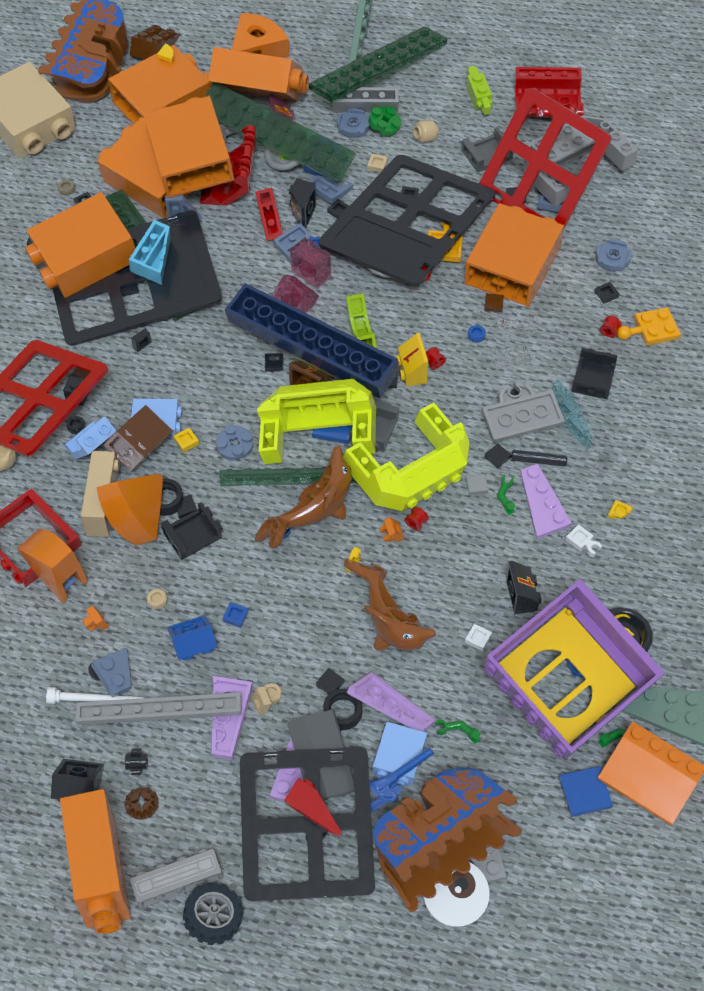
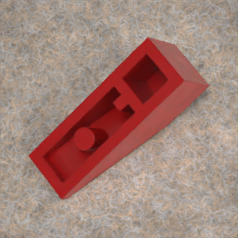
[255,187,283,241]
[284,778,342,839]

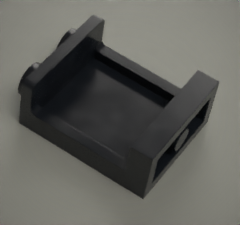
[572,348,618,400]
[160,502,223,560]

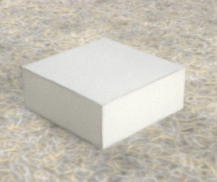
[465,624,492,651]

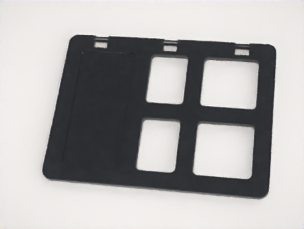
[318,155,495,286]
[52,210,222,346]

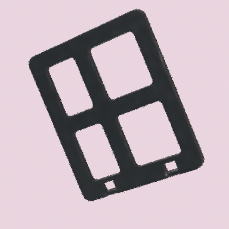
[240,747,375,902]

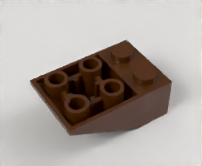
[130,25,181,60]
[104,405,173,472]

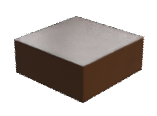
[485,293,504,313]

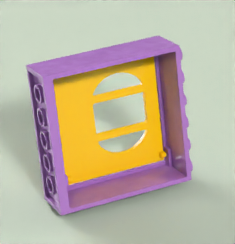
[483,579,665,760]

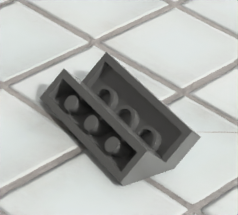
[287,710,355,801]

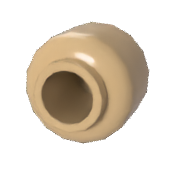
[413,120,439,143]

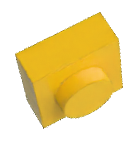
[173,427,199,453]

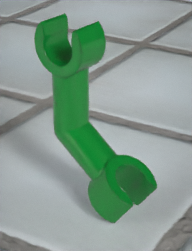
[497,475,516,515]
[435,720,481,744]
[597,728,627,748]

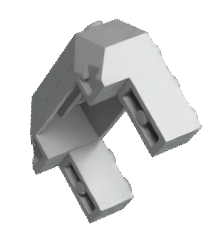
[524,115,638,207]

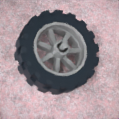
[183,883,244,945]

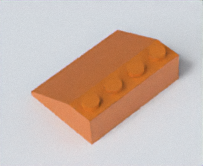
[597,721,704,826]

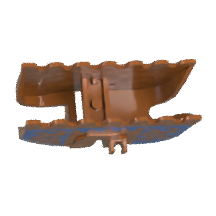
[38,0,129,103]
[373,767,522,913]

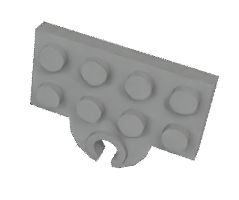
[482,382,565,443]

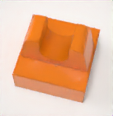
[379,517,405,542]
[82,605,109,631]

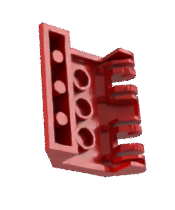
[515,67,584,117]
[200,125,256,206]

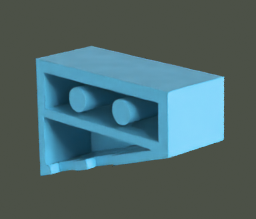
[129,220,171,285]

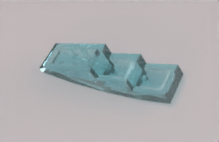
[552,380,592,450]

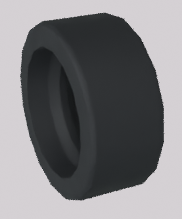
[160,478,183,516]
[323,688,363,731]

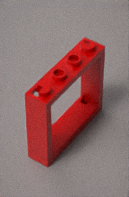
[0,488,82,587]

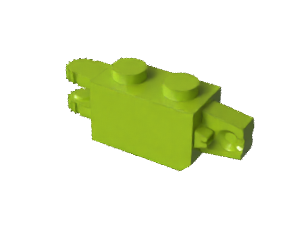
[466,66,492,115]

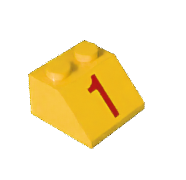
[395,333,428,387]

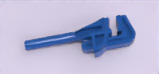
[369,747,434,813]

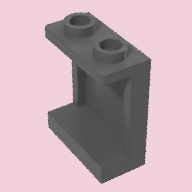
[461,127,513,173]
[349,400,399,452]

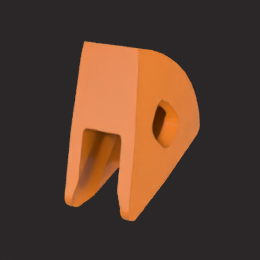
[231,13,290,58]
[97,474,163,545]
[16,529,88,604]

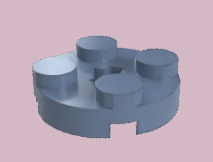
[337,108,370,137]
[596,239,632,271]
[216,424,253,461]

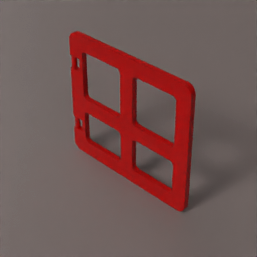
[479,88,611,230]
[0,340,108,456]

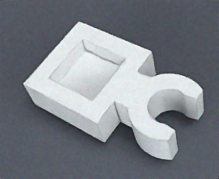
[565,524,602,558]

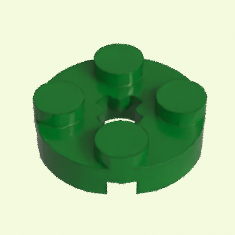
[368,106,402,136]

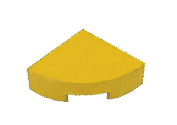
[157,43,174,63]
[608,500,633,519]
[345,546,361,573]

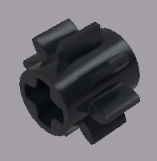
[125,748,148,775]

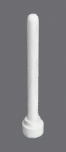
[46,687,144,704]

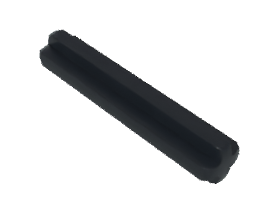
[511,450,567,466]

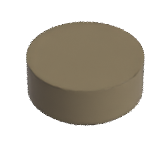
[58,180,75,196]

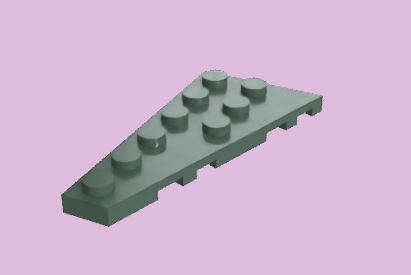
[348,0,373,77]
[611,687,704,747]

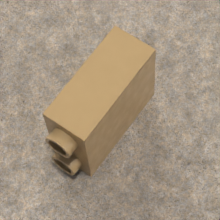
[0,61,76,159]

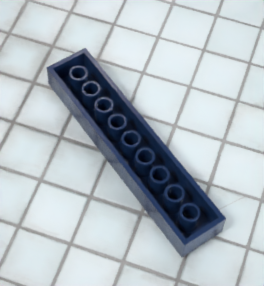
[225,283,400,398]

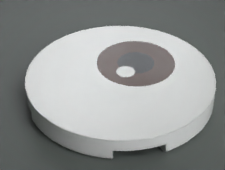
[423,862,489,927]

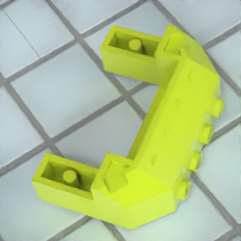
[257,379,376,464]
[343,403,469,511]

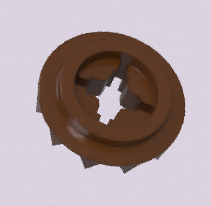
[124,786,159,820]

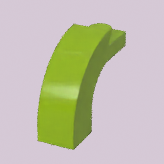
[345,292,377,348]

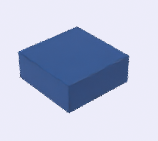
[222,602,249,628]

